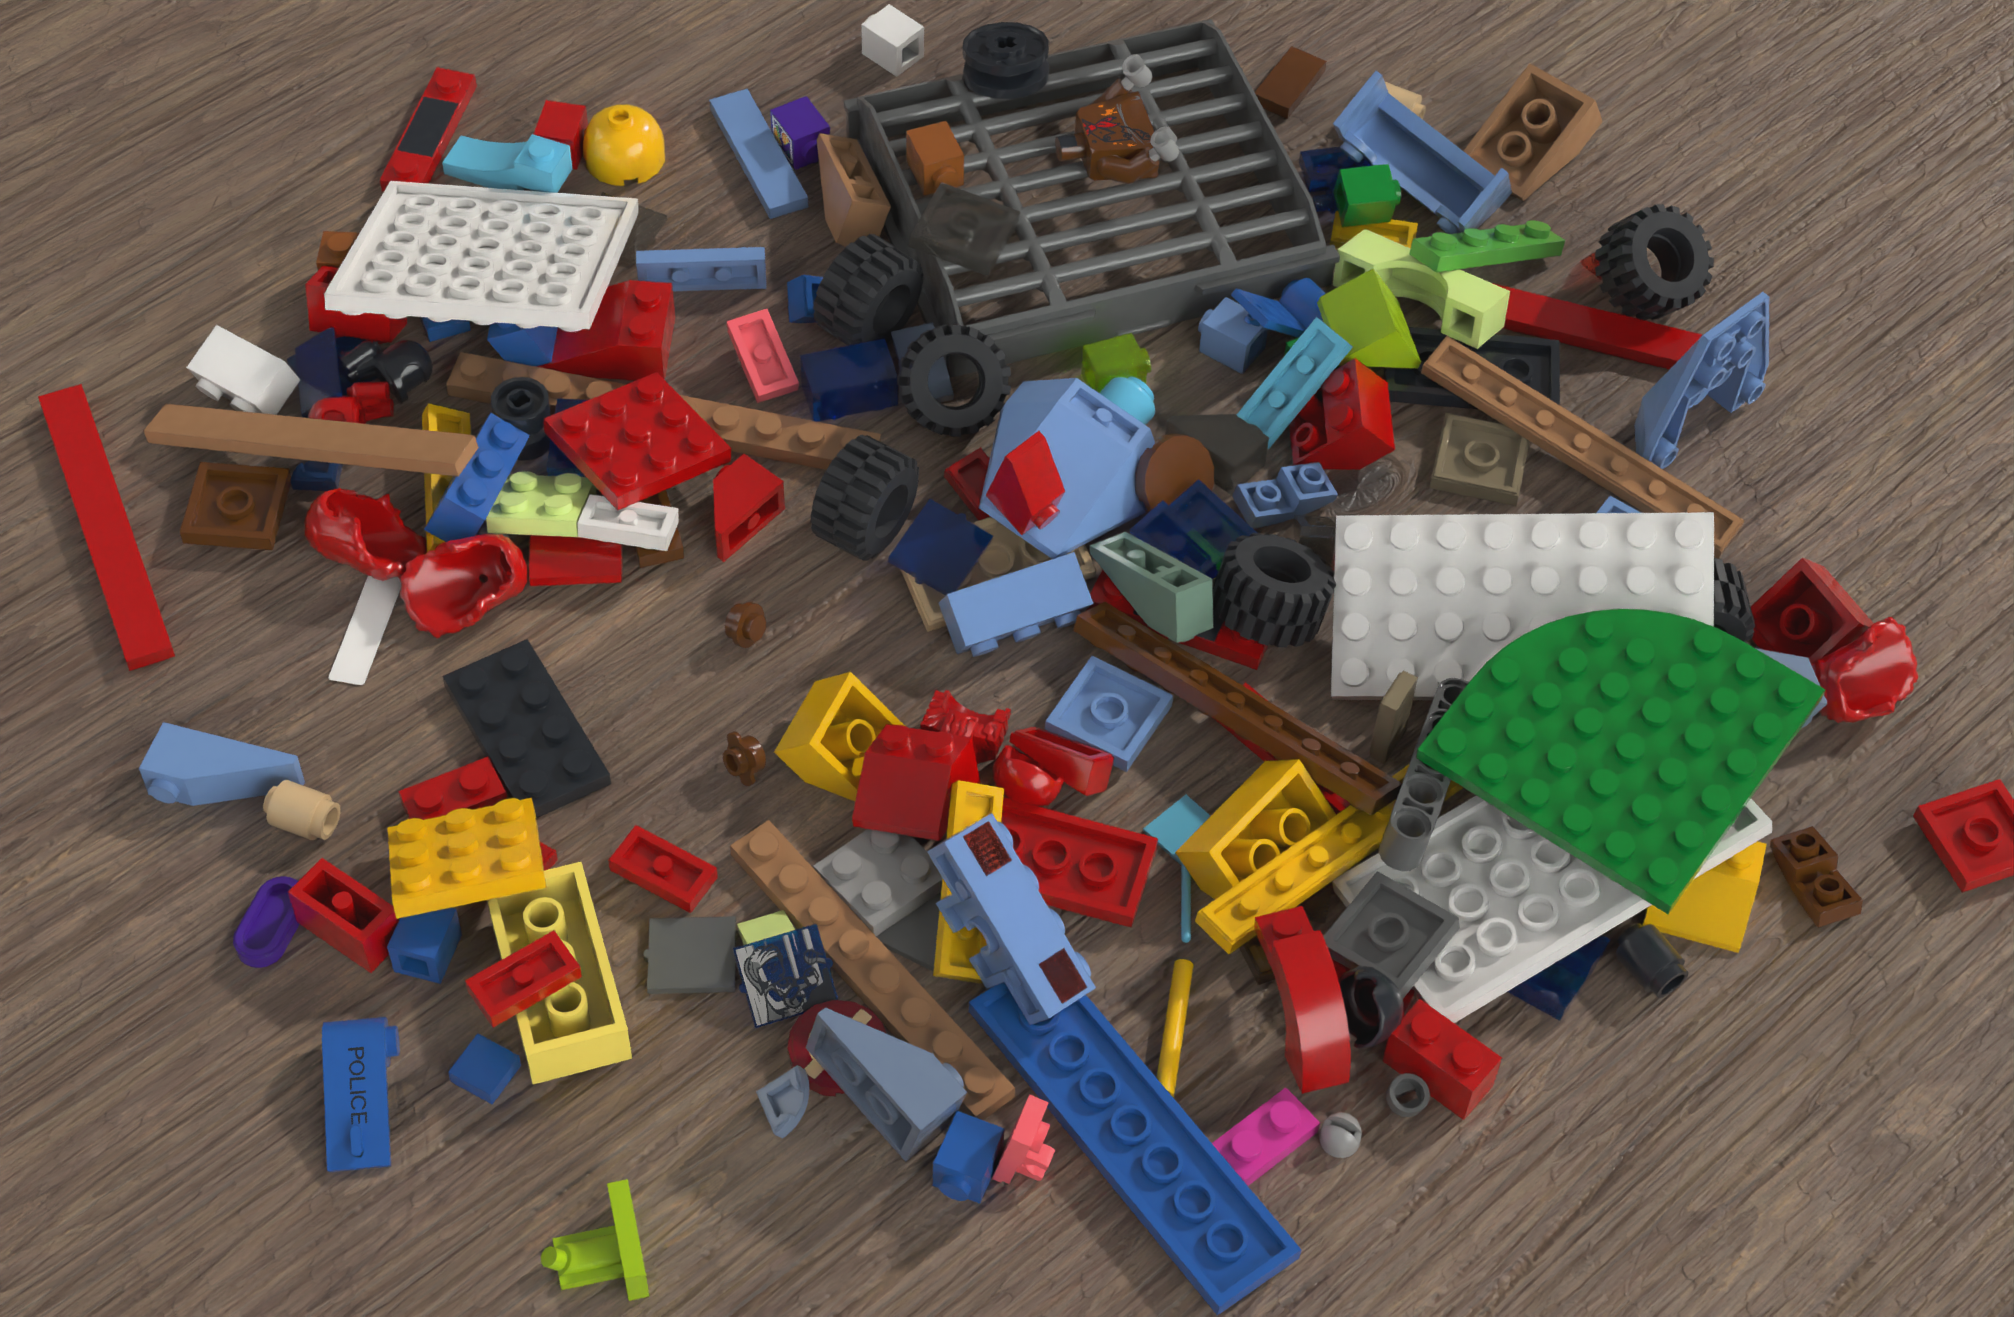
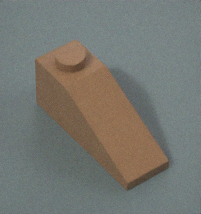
[817,133,891,247]

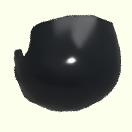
[1338,966,1404,1049]

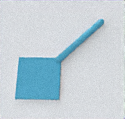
[1143,794,1210,943]

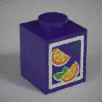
[770,96,830,170]

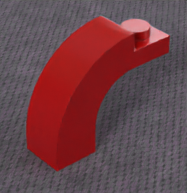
[1254,906,1351,1094]

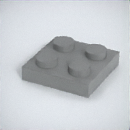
[813,829,943,936]

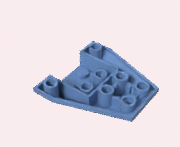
[1634,292,1770,469]
[979,378,1155,559]

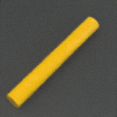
[1156,959,1194,1098]

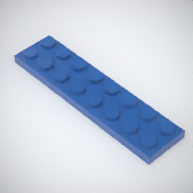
[969,959,1301,1316]

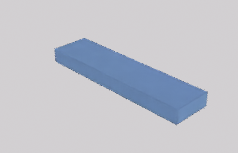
[710,89,808,219]

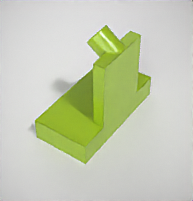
[541,1179,650,1301]

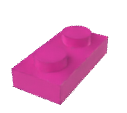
[1212,1087,1320,1186]

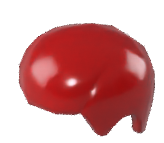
[993,745,1064,807]

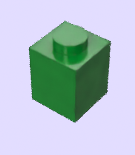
[1333,164,1401,227]

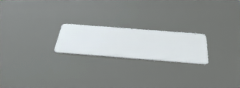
[329,575,402,685]

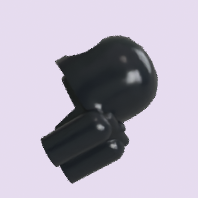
[339,340,433,404]

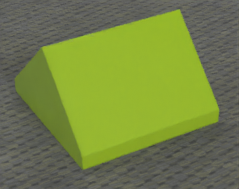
[1317,268,1421,368]

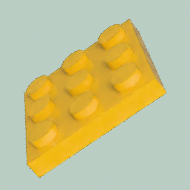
[387,798,547,919]

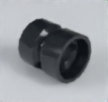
[491,377,554,461]

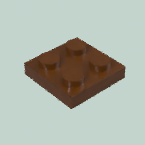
[180,462,291,550]

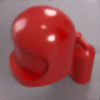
[308,382,394,424]

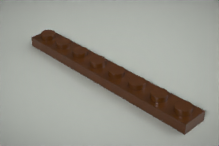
[1073,602,1402,816]

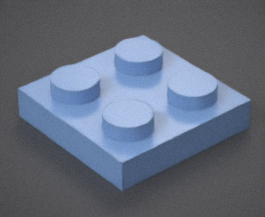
[1045,656,1173,772]

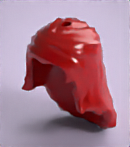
[305,488,427,581]
[400,534,527,638]
[1811,617,1919,723]

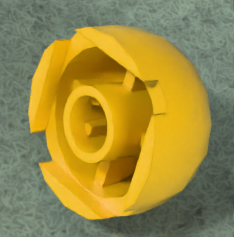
[583,104,665,186]

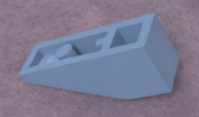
[139,722,305,806]

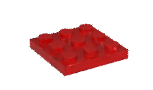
[544,372,732,511]

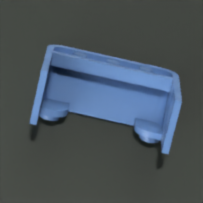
[1333,71,1512,234]

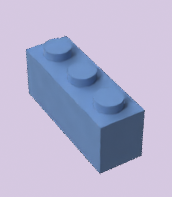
[938,552,1093,657]

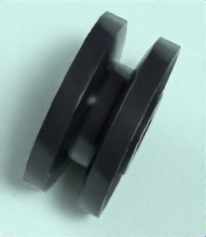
[962,22,1049,99]

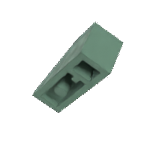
[1090,532,1213,643]

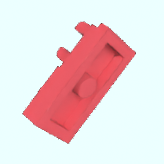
[726,309,799,403]
[992,1094,1055,1184]

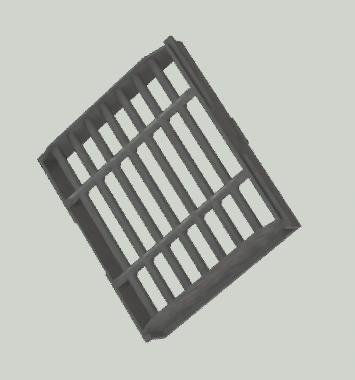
[843,19,1340,378]

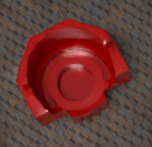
[920,690,1011,764]

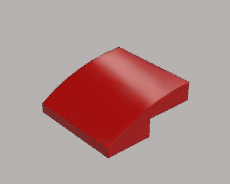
[529,535,623,586]

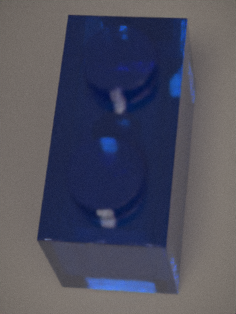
[800,339,898,422]

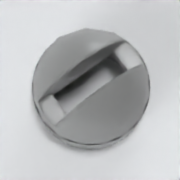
[1319,1112,1362,1158]

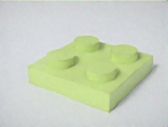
[486,471,596,537]

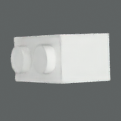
[186,325,300,415]

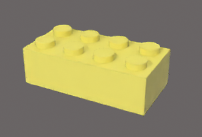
[487,862,632,1085]

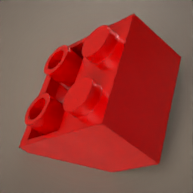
[1289,358,1395,470]

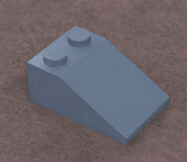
[806,1008,967,1162]

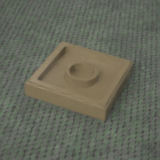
[1429,413,1530,506]

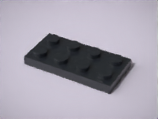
[1384,327,1560,410]
[442,639,611,818]

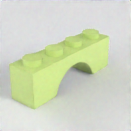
[1333,229,1510,349]

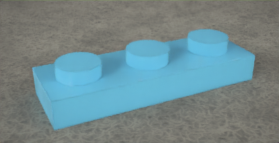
[1233,317,1353,449]

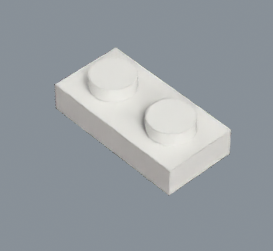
[577,494,679,551]

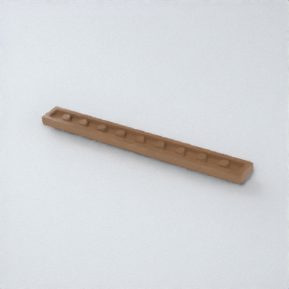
[446,352,881,470]

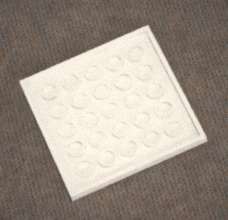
[324,181,638,332]

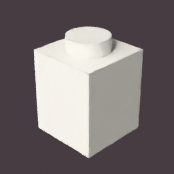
[861,4,924,77]

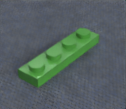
[1409,220,1565,273]

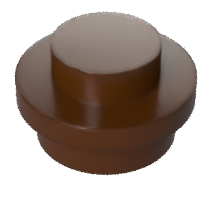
[725,602,766,648]

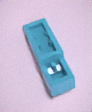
[442,134,573,193]

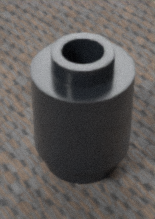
[1615,923,1689,998]

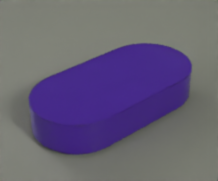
[233,876,299,968]

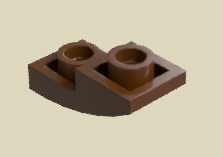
[1770,826,1863,928]

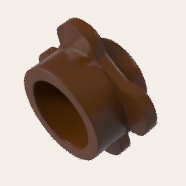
[723,731,766,786]

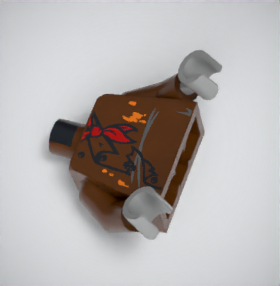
[1055,54,1179,184]

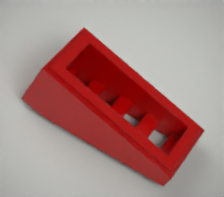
[1009,726,1114,796]

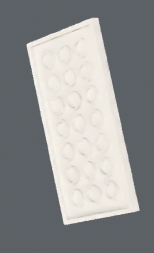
[1331,512,1714,700]
[1332,796,1772,1023]

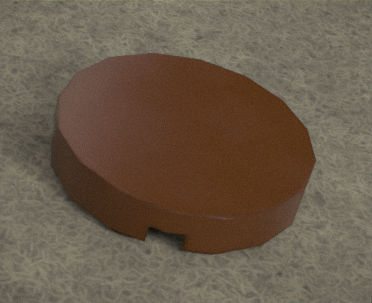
[1135,434,1214,524]

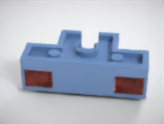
[927,813,1096,1025]

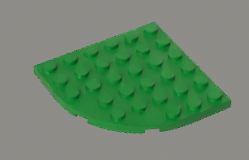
[1416,609,1826,914]

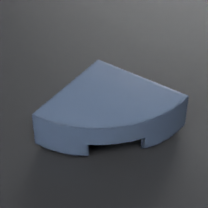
[756,1065,809,1139]

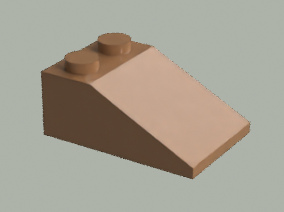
[1464,63,1603,201]

